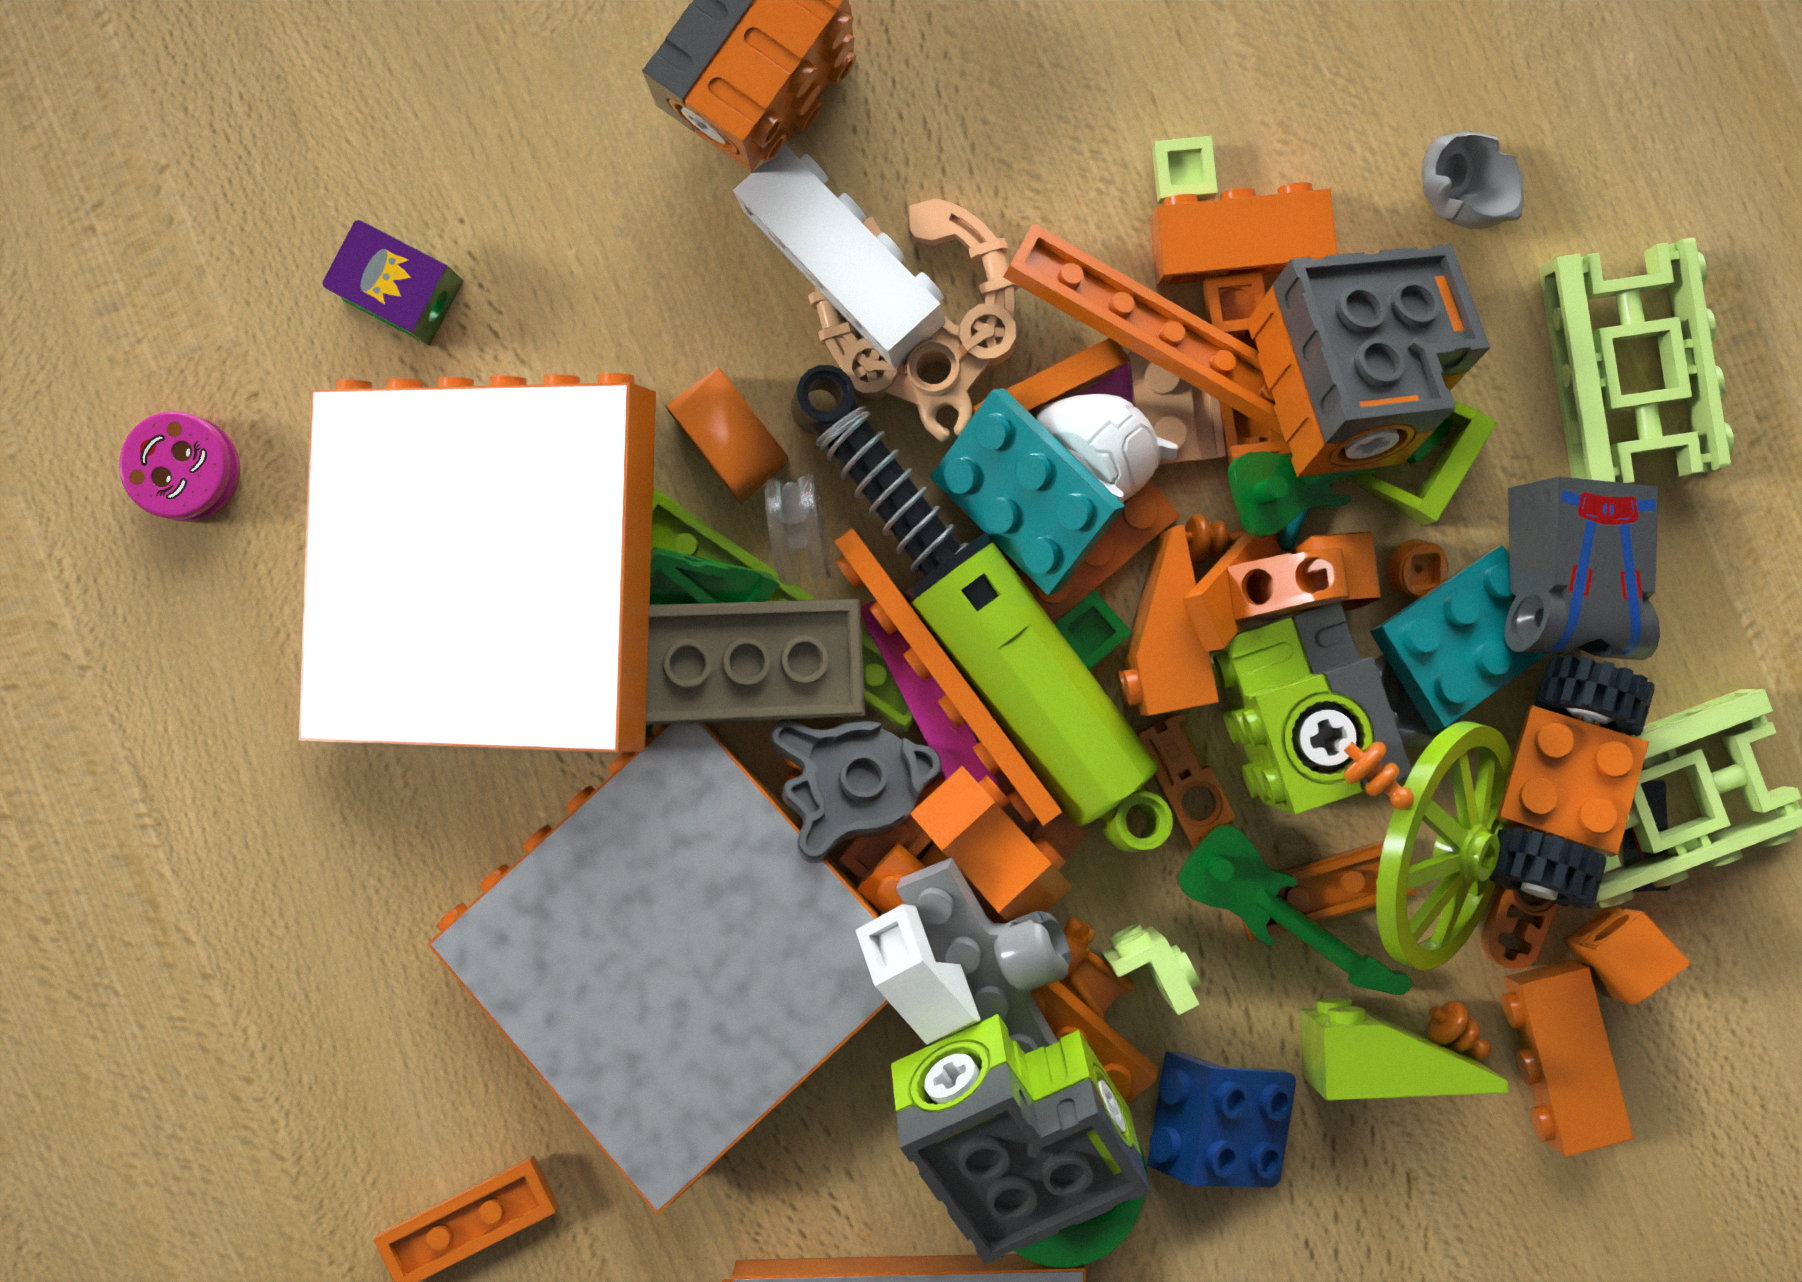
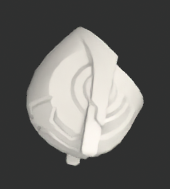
[1036,394,1178,504]

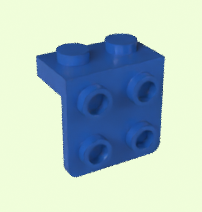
[1147,1051,1296,1187]

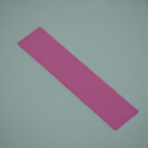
[860,600,1000,788]

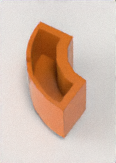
[910,766,1073,922]

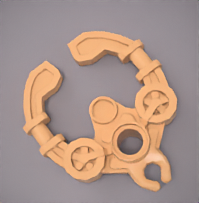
[808,198,1019,442]

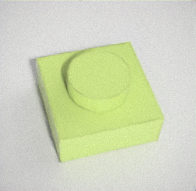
[1152,136,1218,204]

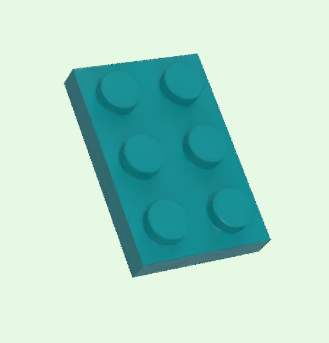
[930,388,1126,595]
[1370,545,1547,732]

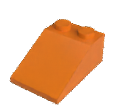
[1117,525,1219,716]

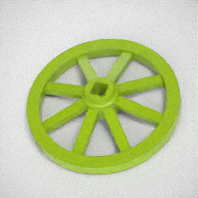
[1376,721,1512,971]

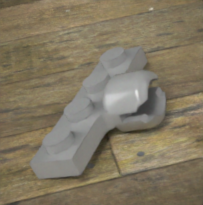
[896,857,1072,1054]

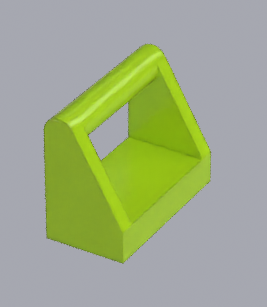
[1347,399,1498,526]

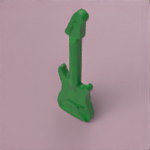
[1228,418,1450,538]
[1177,824,1411,995]

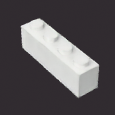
[733,144,946,370]

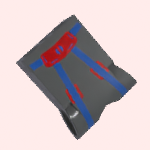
[1504,476,1660,660]

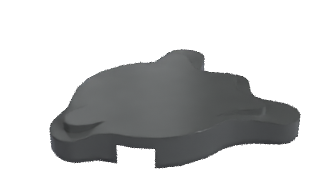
[770,719,941,863]

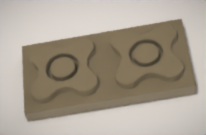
[646,599,865,725]

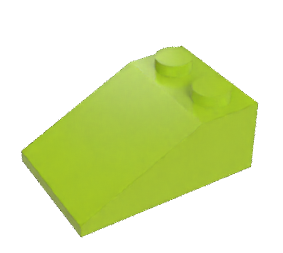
[1300,998,1508,1100]

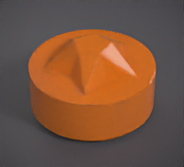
[1388,539,1448,599]

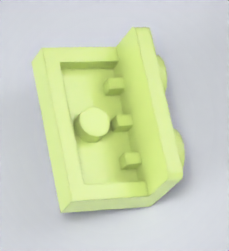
[1102,924,1201,1015]

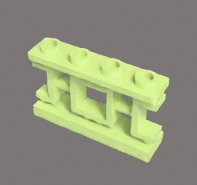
[1539,238,1734,483]
[1595,689,1802,908]

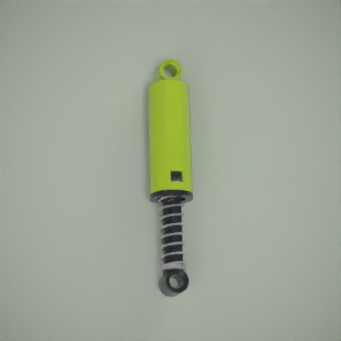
[791,365,1173,852]

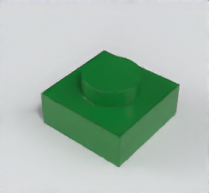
[1054,589,1132,670]

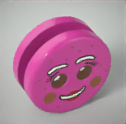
[119,411,240,522]

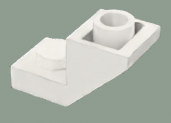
[855,904,981,1045]

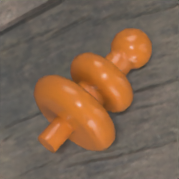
[1185,514,1246,562]
[1343,742,1414,810]
[1427,1001,1491,1060]

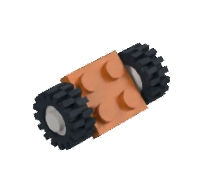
[1489,655,1655,909]

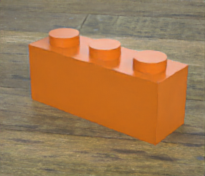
[1150,182,1337,286]
[1501,960,1634,1157]

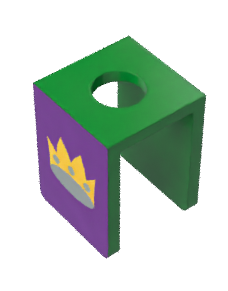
[322,220,464,346]

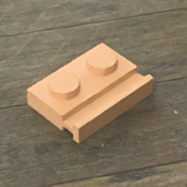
[1127,352,1226,467]

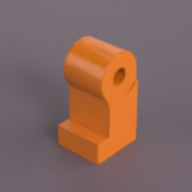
[1227,548,1349,621]

